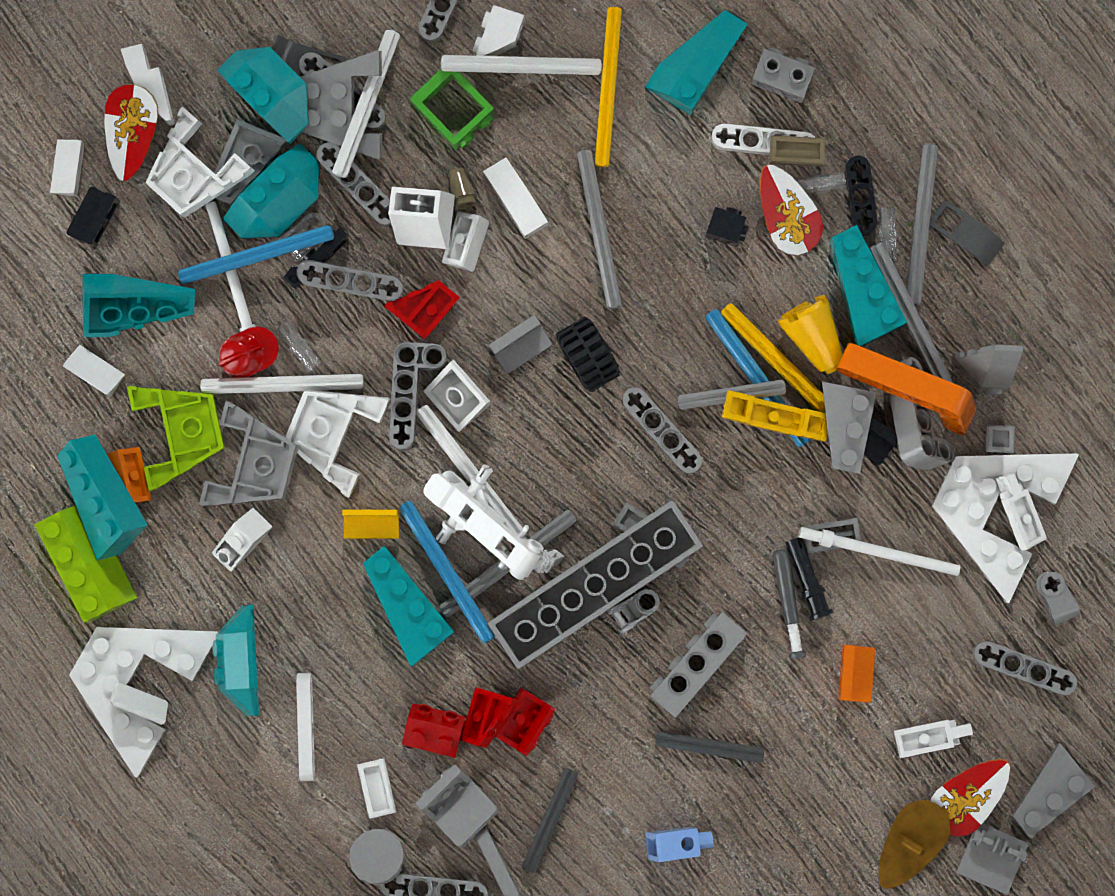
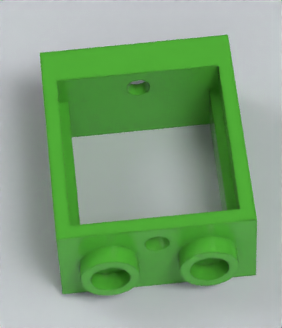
[409,69,495,150]

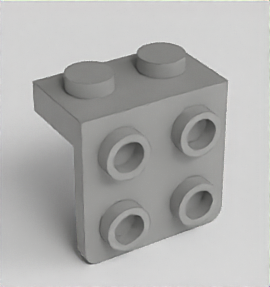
[415,764,498,848]

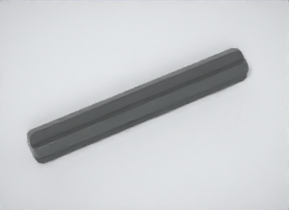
[655,731,765,763]
[522,768,578,873]

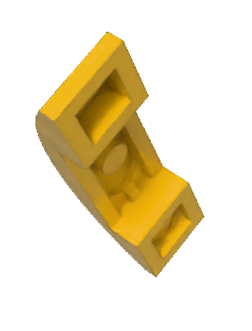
[722,390,828,442]

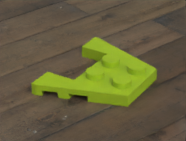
[127,386,225,492]

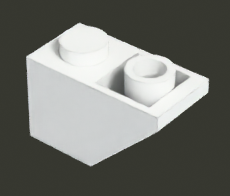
[473,5,525,56]
[212,508,273,572]

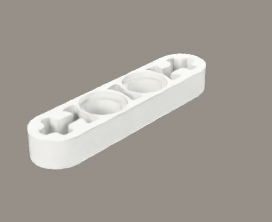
[711,124,815,155]
[296,673,315,781]

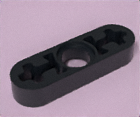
[845,156,878,236]

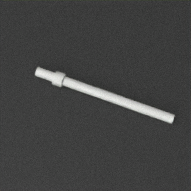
[206,201,256,332]
[798,527,960,576]

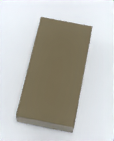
[769,136,826,167]

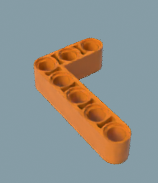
[836,343,976,435]

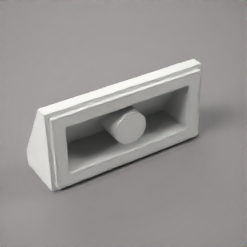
[50,139,85,197]
[442,211,489,272]
[63,345,125,397]
[110,682,168,725]

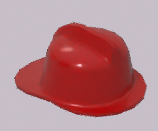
[218,326,279,378]

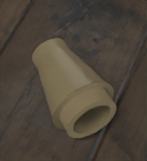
[448,167,477,210]

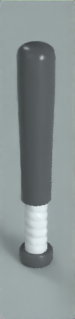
[773,549,806,659]

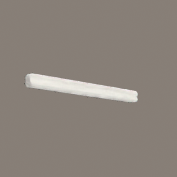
[332,30,400,178]
[441,55,602,75]
[200,374,364,394]
[416,405,522,533]

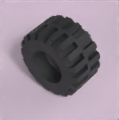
[556,316,620,392]

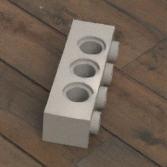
[650,612,748,718]

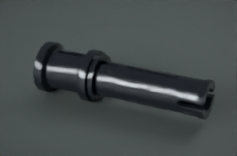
[785,537,834,621]

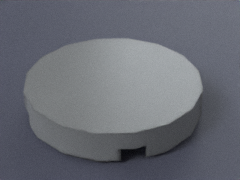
[349,829,405,885]

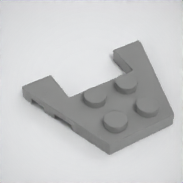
[301,51,382,158]
[199,401,299,506]

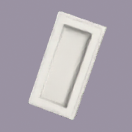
[357,758,397,819]

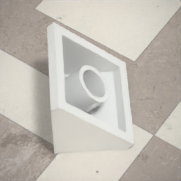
[423,360,491,432]

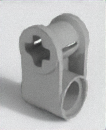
[1036,572,1080,626]
[607,589,660,635]

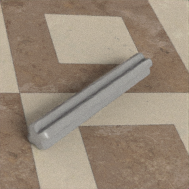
[678,380,786,410]

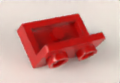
[495,687,555,756]
[402,704,465,758]

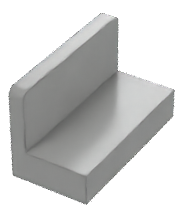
[489,315,552,374]

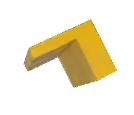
[342,510,399,539]

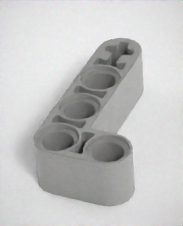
[389,342,447,451]
[889,357,954,470]

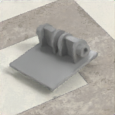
[956,824,1029,895]

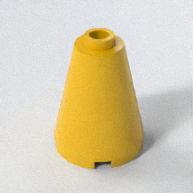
[777,294,843,374]

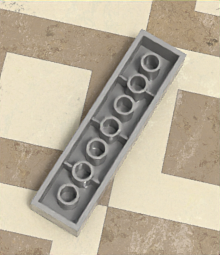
[487,500,703,669]

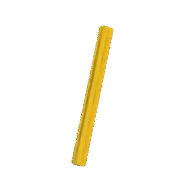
[595,7,622,167]
[721,303,826,413]

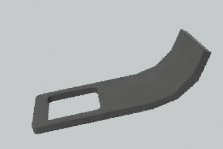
[273,35,346,76]
[929,201,1004,267]

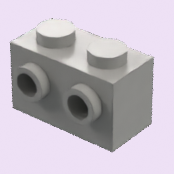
[751,48,815,103]

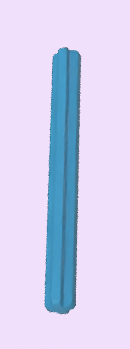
[178,225,334,284]
[705,309,811,447]
[399,501,495,644]

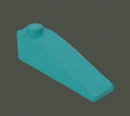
[645,10,748,116]
[82,274,195,337]

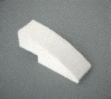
[121,44,175,126]
[483,158,548,239]

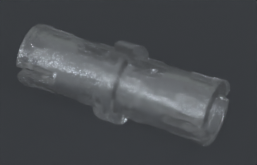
[795,171,846,195]
[877,207,899,263]
[276,320,322,374]

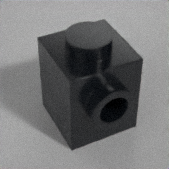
[705,207,749,247]

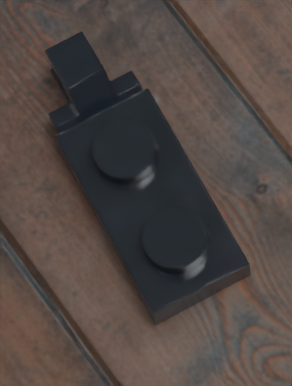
[283,228,349,290]

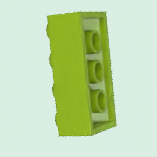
[34,505,138,623]

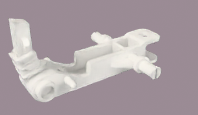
[424,465,564,580]

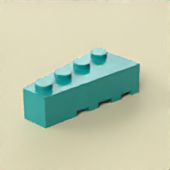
[829,225,907,347]
[57,434,148,561]
[363,546,455,667]

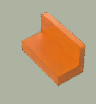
[107,447,152,504]
[838,645,875,703]

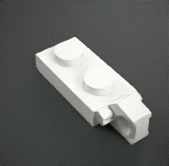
[996,473,1047,551]
[894,720,973,758]

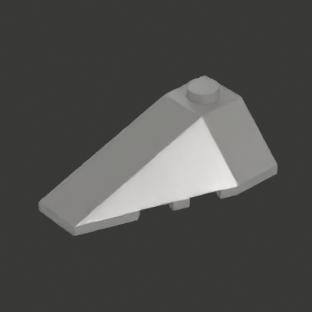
[952,345,1023,395]

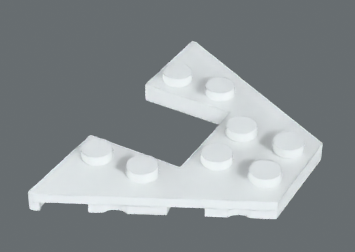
[931,453,1079,603]
[69,627,218,778]

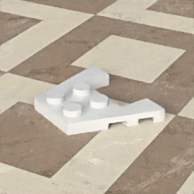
[146,107,255,218]
[286,390,391,498]

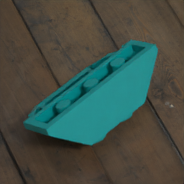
[217,47,309,144]
[223,143,319,239]
[213,605,260,716]

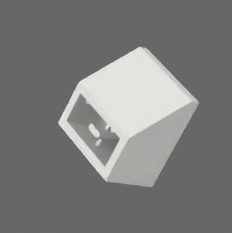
[388,187,455,249]

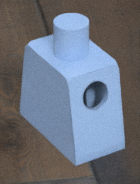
[645,827,713,862]

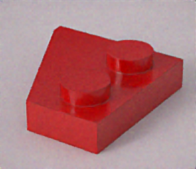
[384,280,460,340]
[460,687,520,748]

